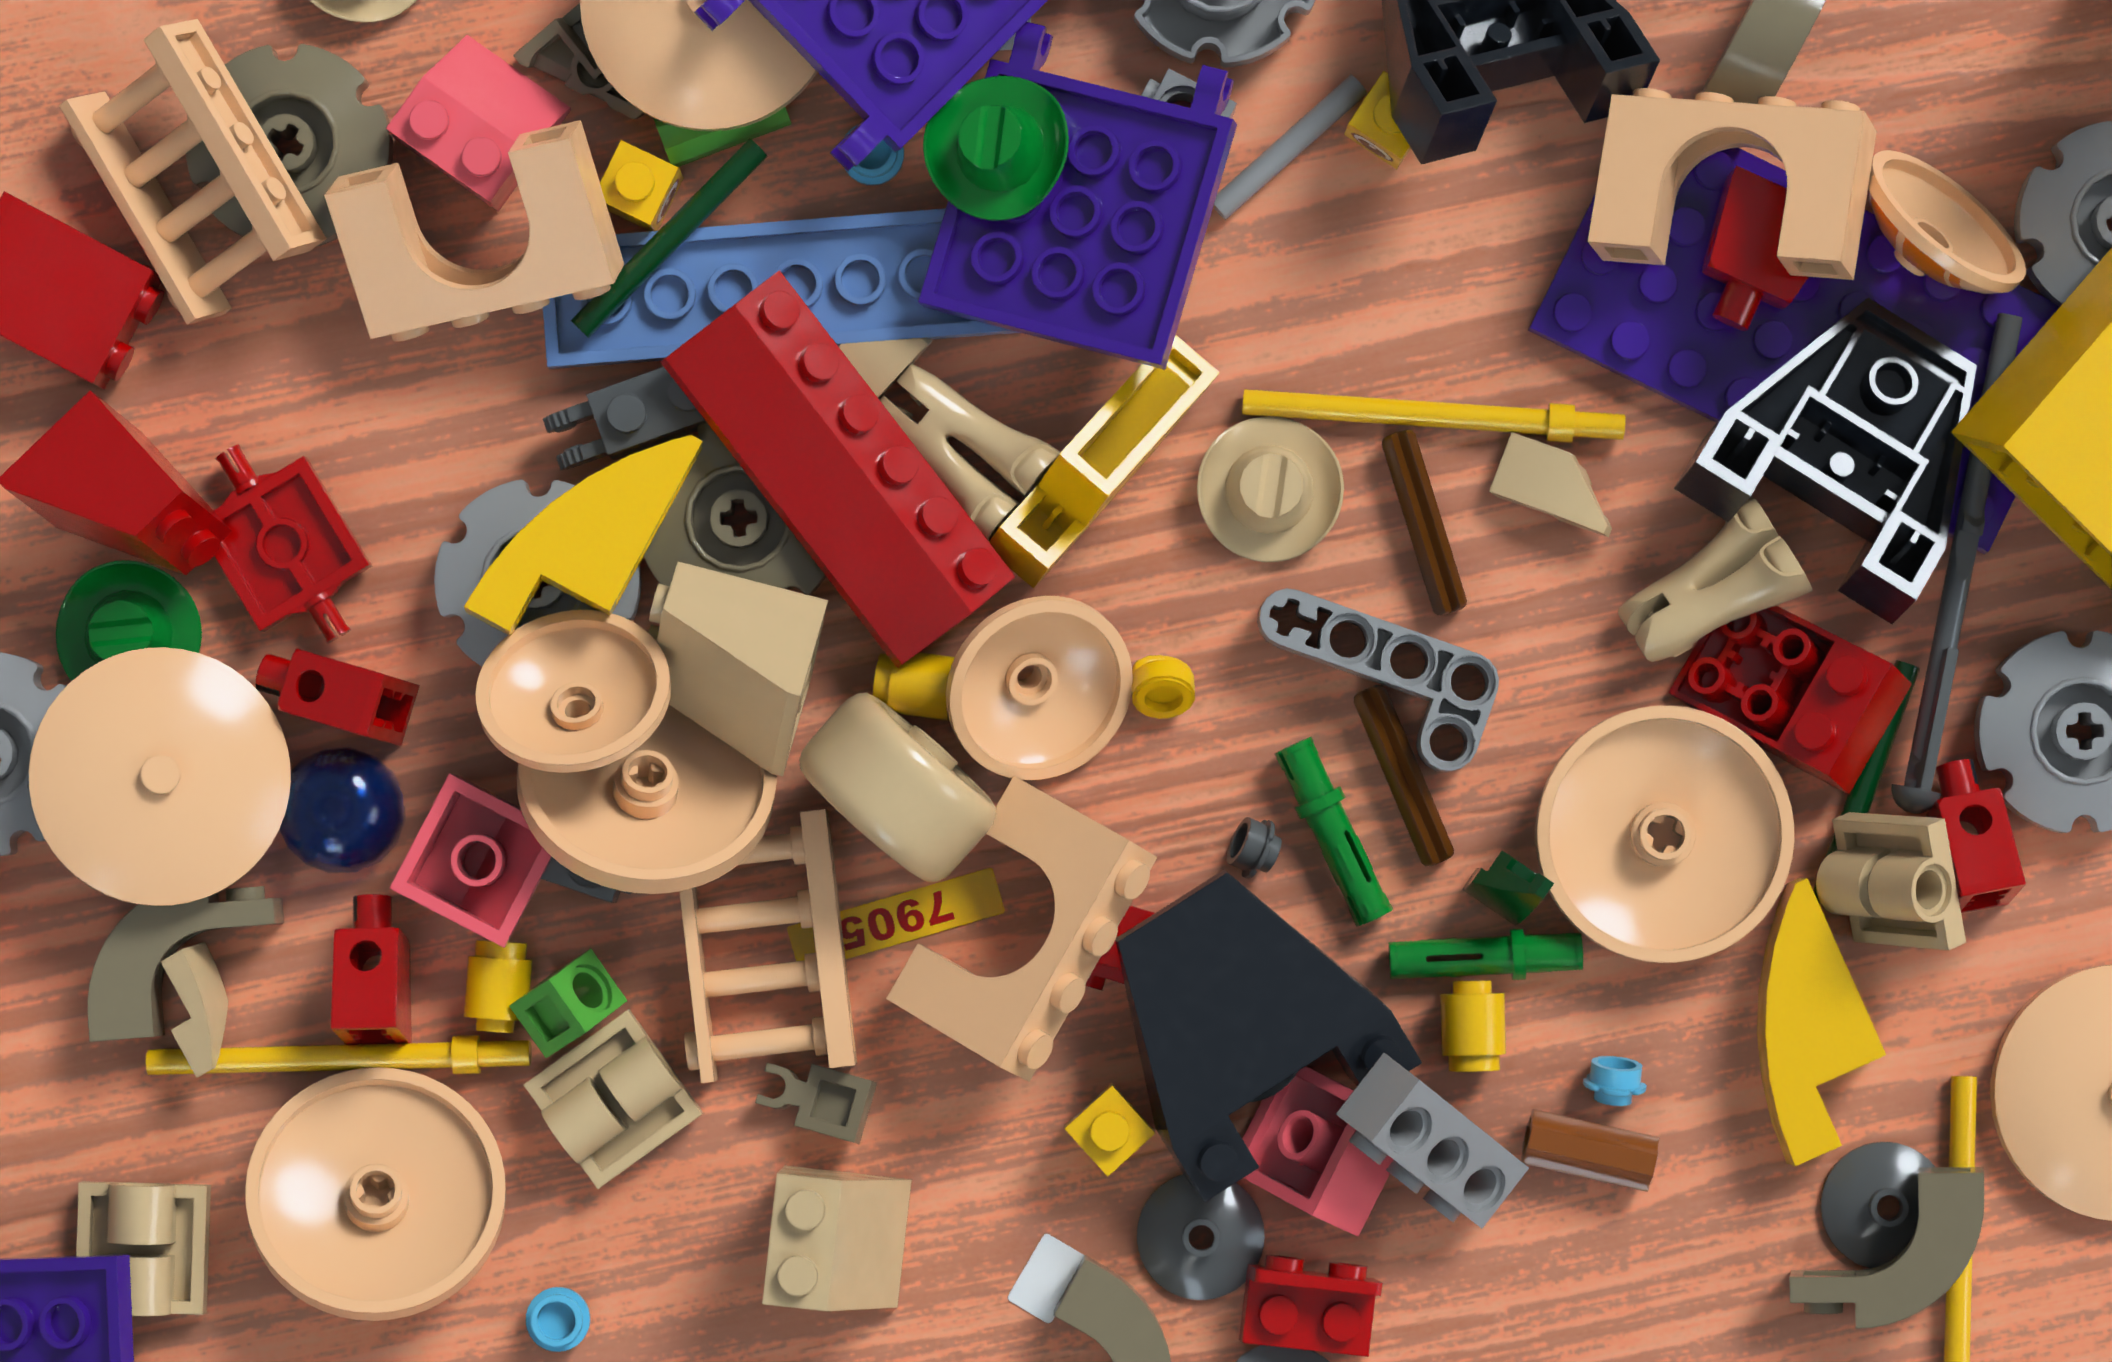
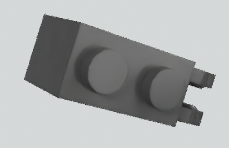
[543,367,707,470]

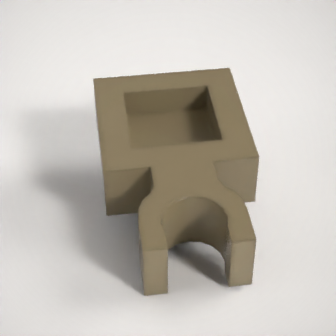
[755,1063,877,1144]

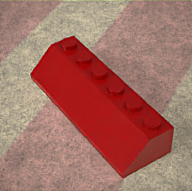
[660,270,1015,668]

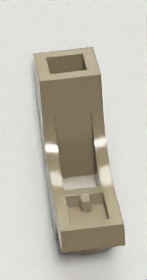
[1702,0,1826,148]
[88,886,284,1042]
[1789,1167,1984,1329]
[1054,1255,1171,1362]

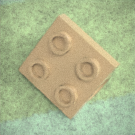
[1816,812,1966,950]
[524,1009,703,1189]
[76,1181,211,1316]

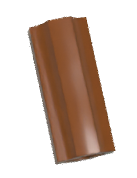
[1521,1109,1659,1192]

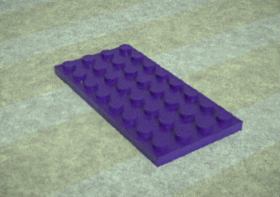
[1528,147,2059,554]

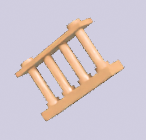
[59,19,327,325]
[679,809,857,1083]

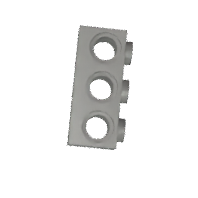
[1336,1053,1529,1229]

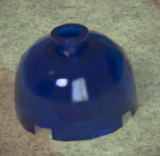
[279,747,406,873]

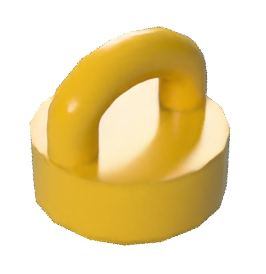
[1132,655,1195,719]

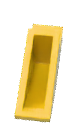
[989,335,1220,589]
[464,435,703,635]
[1757,878,1886,1166]

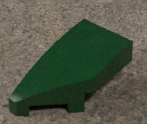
[1462,851,1554,925]

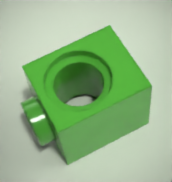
[509,948,628,1058]

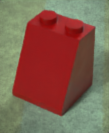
[0,191,164,390]
[0,390,232,575]

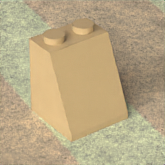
[648,561,828,776]
[762,1165,912,1311]

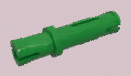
[1274,737,1393,927]
[1388,928,1583,980]

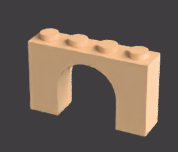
[1588,88,1877,280]
[324,120,624,341]
[886,776,1157,1082]

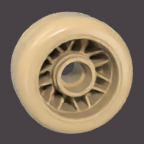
[799,693,996,882]

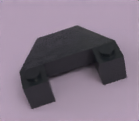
[1382,0,1660,165]
[1674,298,1977,624]
[1115,870,1422,1202]

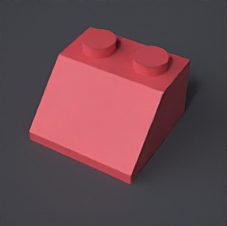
[386,35,571,212]
[390,773,552,948]
[1242,1066,1393,1237]

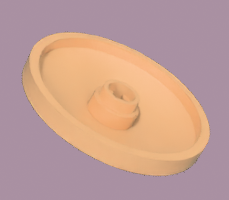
[580,0,817,132]
[29,647,291,906]
[517,705,777,894]
[1535,706,1795,963]
[1990,965,2112,1221]
[245,1067,506,1321]

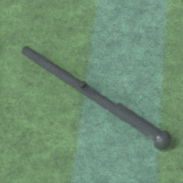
[1891,313,2023,814]

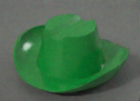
[923,76,1069,220]
[56,560,202,681]

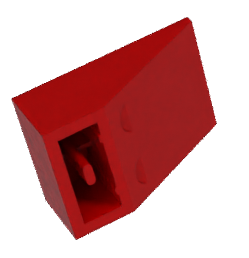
[1668,605,1912,794]

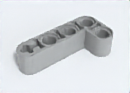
[1257,588,1499,772]

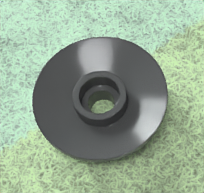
[1820,1142,1935,1268]
[1137,1174,1265,1300]

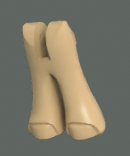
[880,364,1061,541]
[1618,496,1813,662]

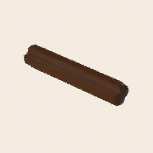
[1382,430,1467,615]
[1353,685,1454,866]

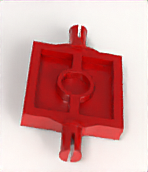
[214,444,372,644]

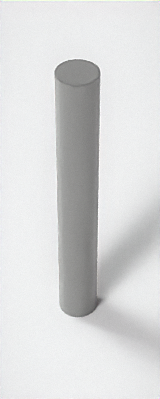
[1213,75,1368,220]

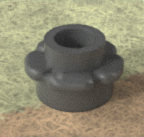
[1227,817,1282,879]

